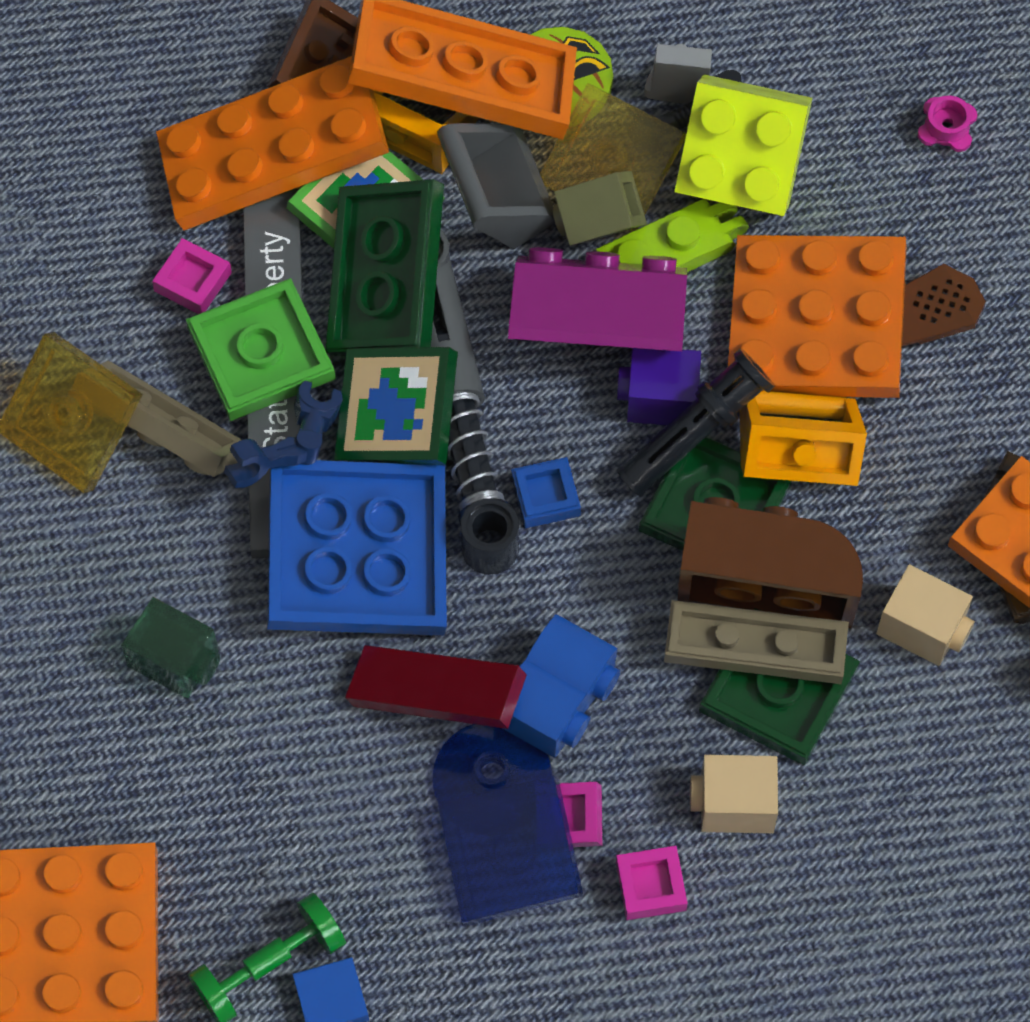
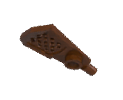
[902,264,986,347]

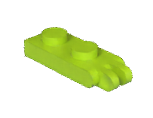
[596,199,749,272]

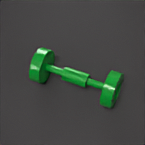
[187,892,346,1022]

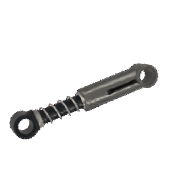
[431,230,519,575]

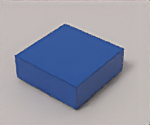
[511,457,581,529]
[293,957,369,1022]

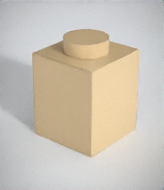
[876,564,975,666]
[690,755,778,833]

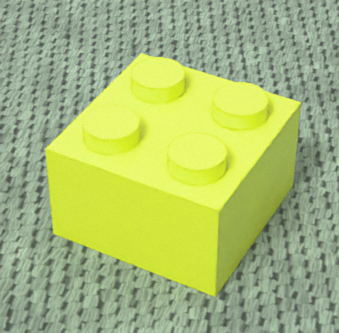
[674,74,813,216]

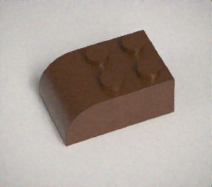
[677,497,863,628]

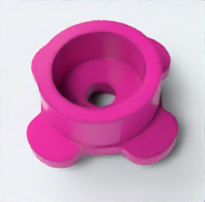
[918,95,977,152]

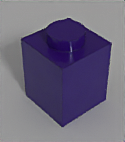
[617,348,701,425]

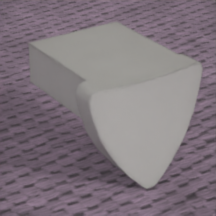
[644,44,712,104]

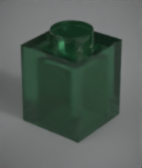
[121,597,220,699]

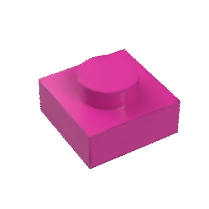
[152,238,232,314]
[537,782,603,849]
[616,846,688,920]

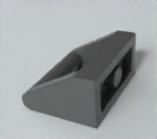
[437,123,555,249]

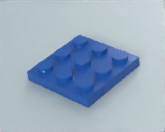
[267,460,447,636]

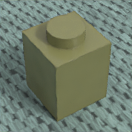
[553,171,647,246]

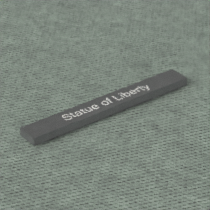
[243,187,303,558]

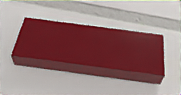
[345,645,527,729]

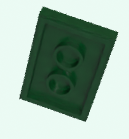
[325,179,444,356]

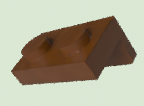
[267,0,358,88]

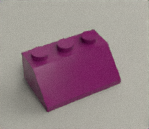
[508,247,687,352]

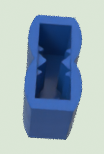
[502,614,621,758]

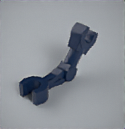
[224,381,343,488]

